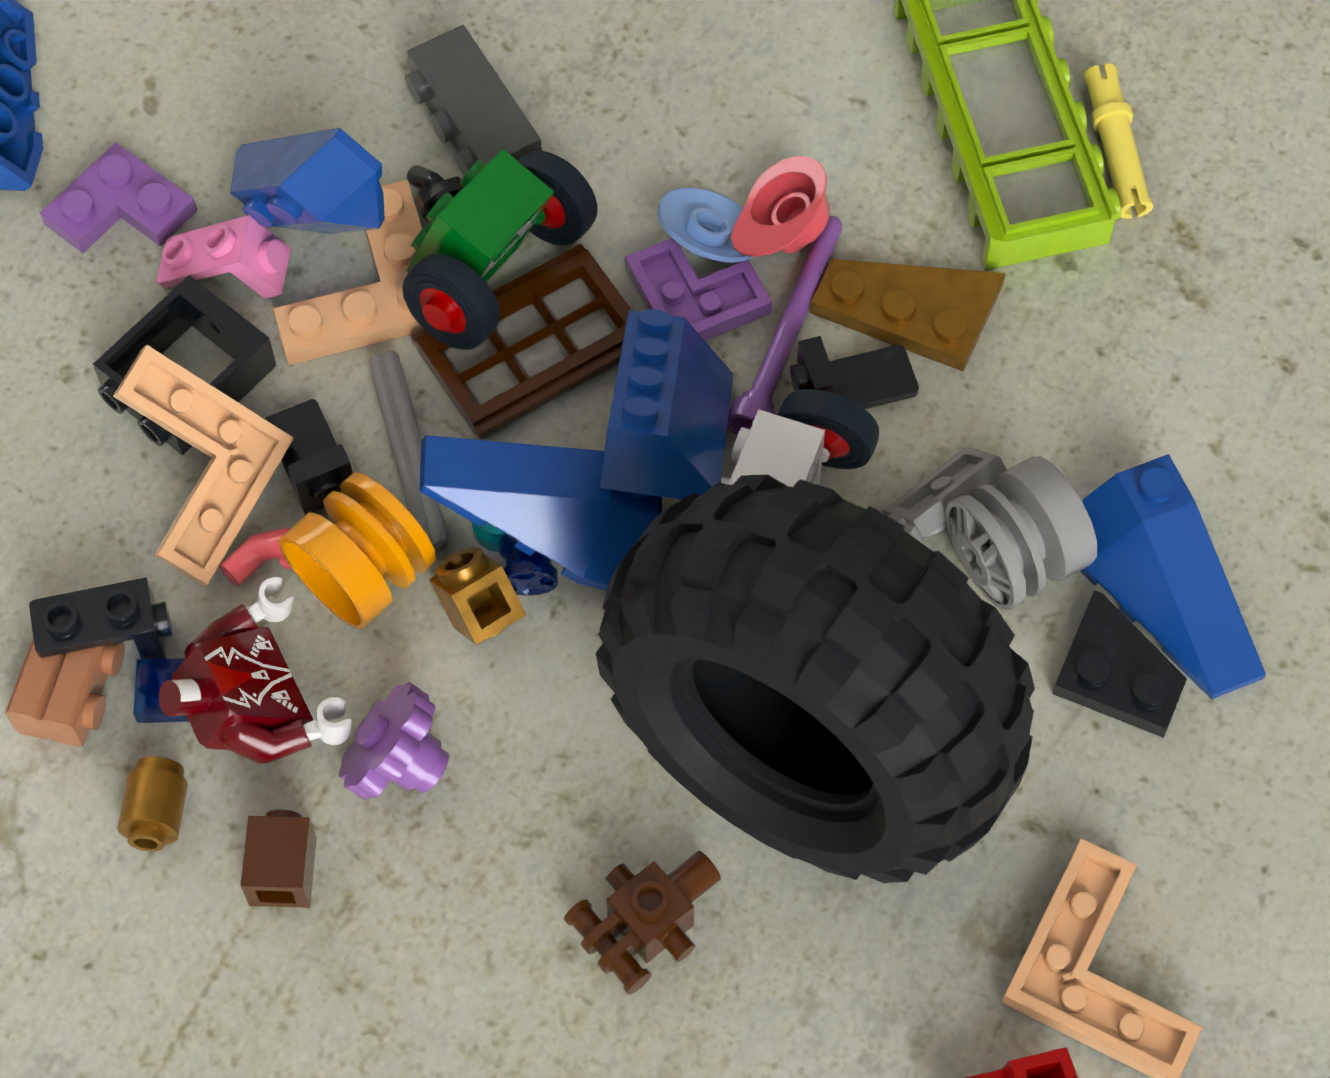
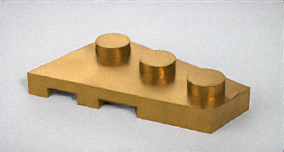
[810,259,1006,372]

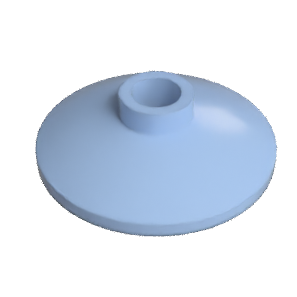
[658,187,753,263]

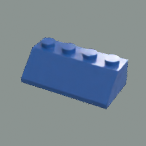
[600,309,733,500]

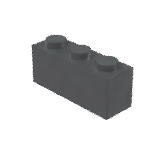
[405,24,542,175]

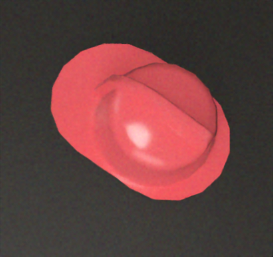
[731,156,830,257]

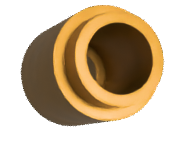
[117,756,188,851]

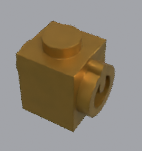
[429,547,526,645]

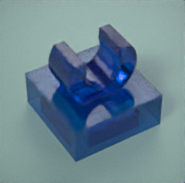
[133,658,189,723]

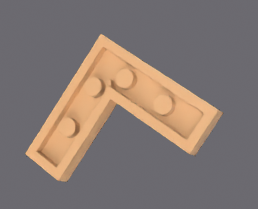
[273,179,423,365]
[113,345,294,586]
[1002,838,1203,1078]

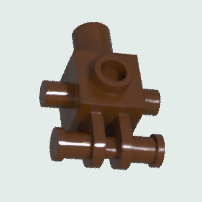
[564,851,721,995]

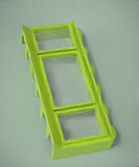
[893,0,1121,271]

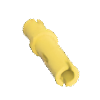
[1083,63,1153,219]

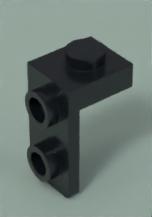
[790,336,919,409]
[265,399,353,515]
[29,577,173,663]

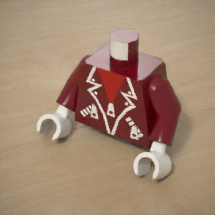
[159,577,351,764]

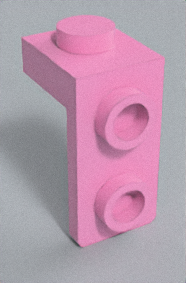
[157,215,291,299]

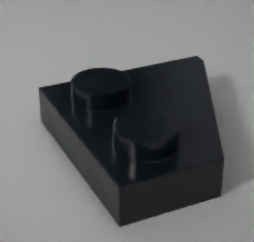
[1052,590,1187,738]

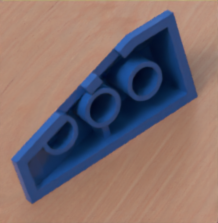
[0,0,43,191]
[419,435,662,591]

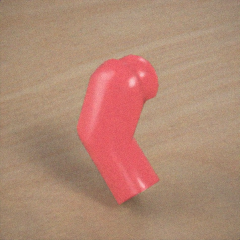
[219,528,291,586]

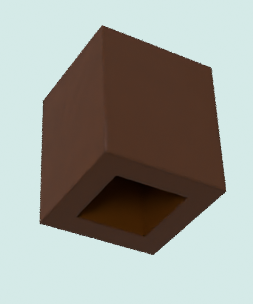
[241,809,317,908]

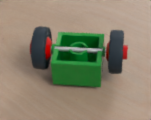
[402,149,598,350]

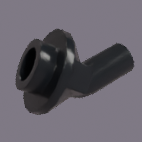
[407,165,462,221]

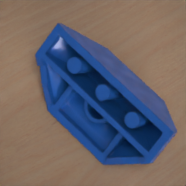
[230,128,385,234]

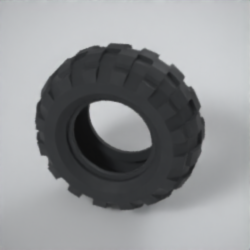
[596,474,1035,883]

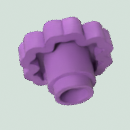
[339,682,449,800]

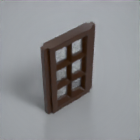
[411,244,632,440]

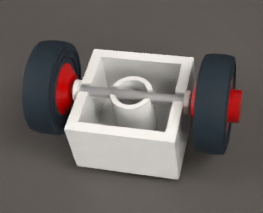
[721,389,879,487]

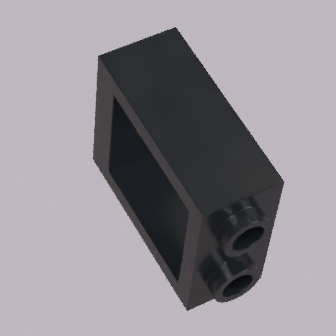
[93,275,277,455]

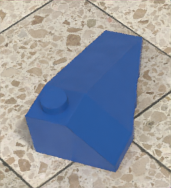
[1080,454,1266,699]

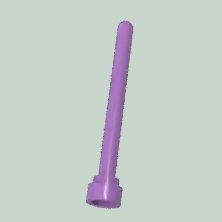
[727,216,842,435]

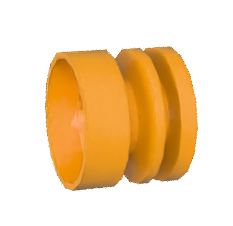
[278,472,437,630]

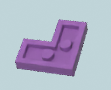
[40,142,197,253]
[625,238,773,341]

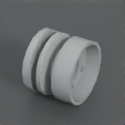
[945,456,1097,610]

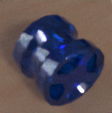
[499,534,558,596]

